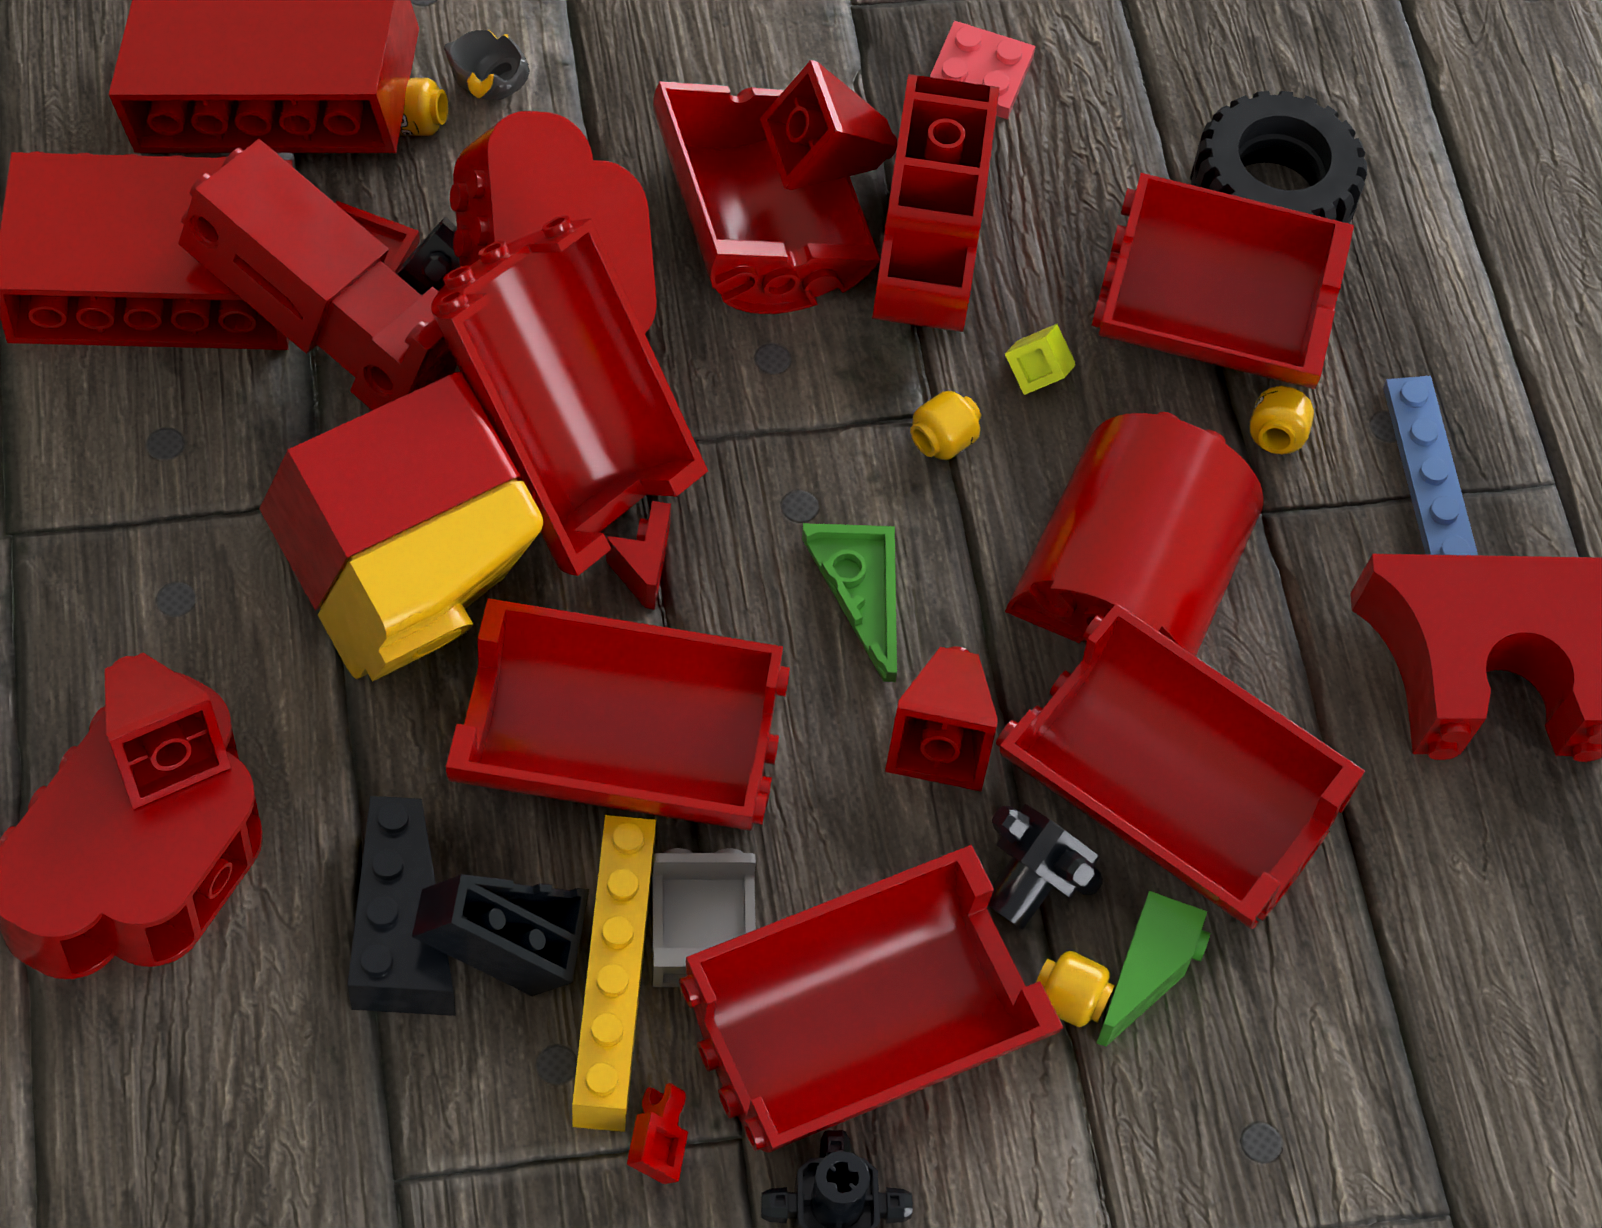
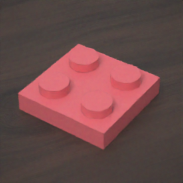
[930,20,1036,120]

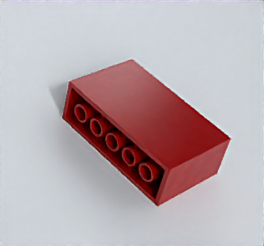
[108,0,419,153]
[0,151,293,350]

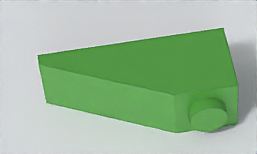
[1097,891,1211,1047]

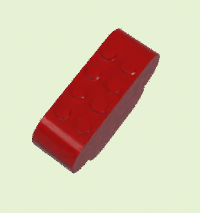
[872,74,999,332]
[450,111,657,333]
[0,672,263,979]

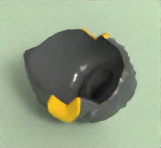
[444,30,530,100]

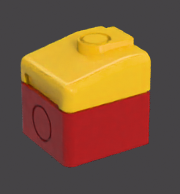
[259,372,543,682]

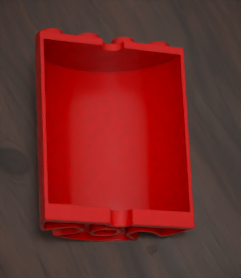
[653,81,880,314]
[1091,173,1354,389]
[1005,412,1263,657]

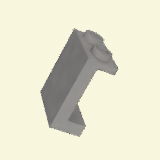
[652,848,756,987]

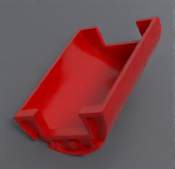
[431,215,708,576]
[446,598,790,831]
[996,604,1365,929]
[679,844,1063,1153]

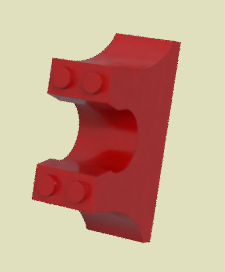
[1350,554,1602,762]

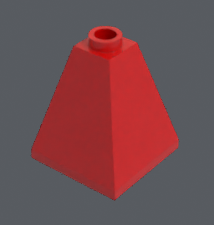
[760,60,897,190]
[885,646,998,792]
[105,652,231,810]

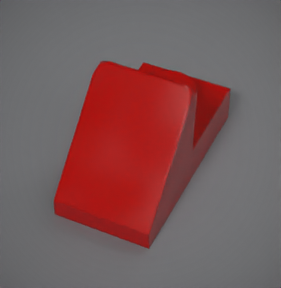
[606,501,671,610]

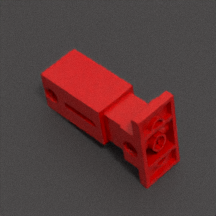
[178,139,458,410]

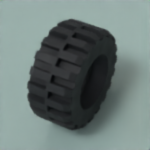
[1190,91,1367,224]

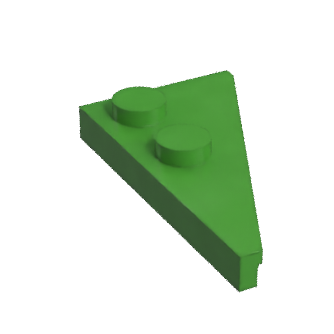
[802,523,897,682]

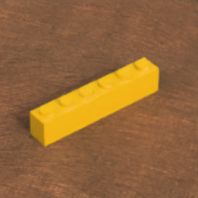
[572,815,656,1132]

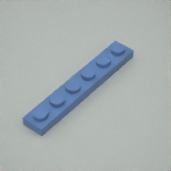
[1383,376,1478,555]

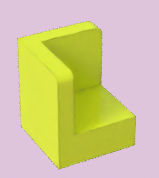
[1005,324,1076,395]

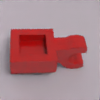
[627,1083,688,1184]

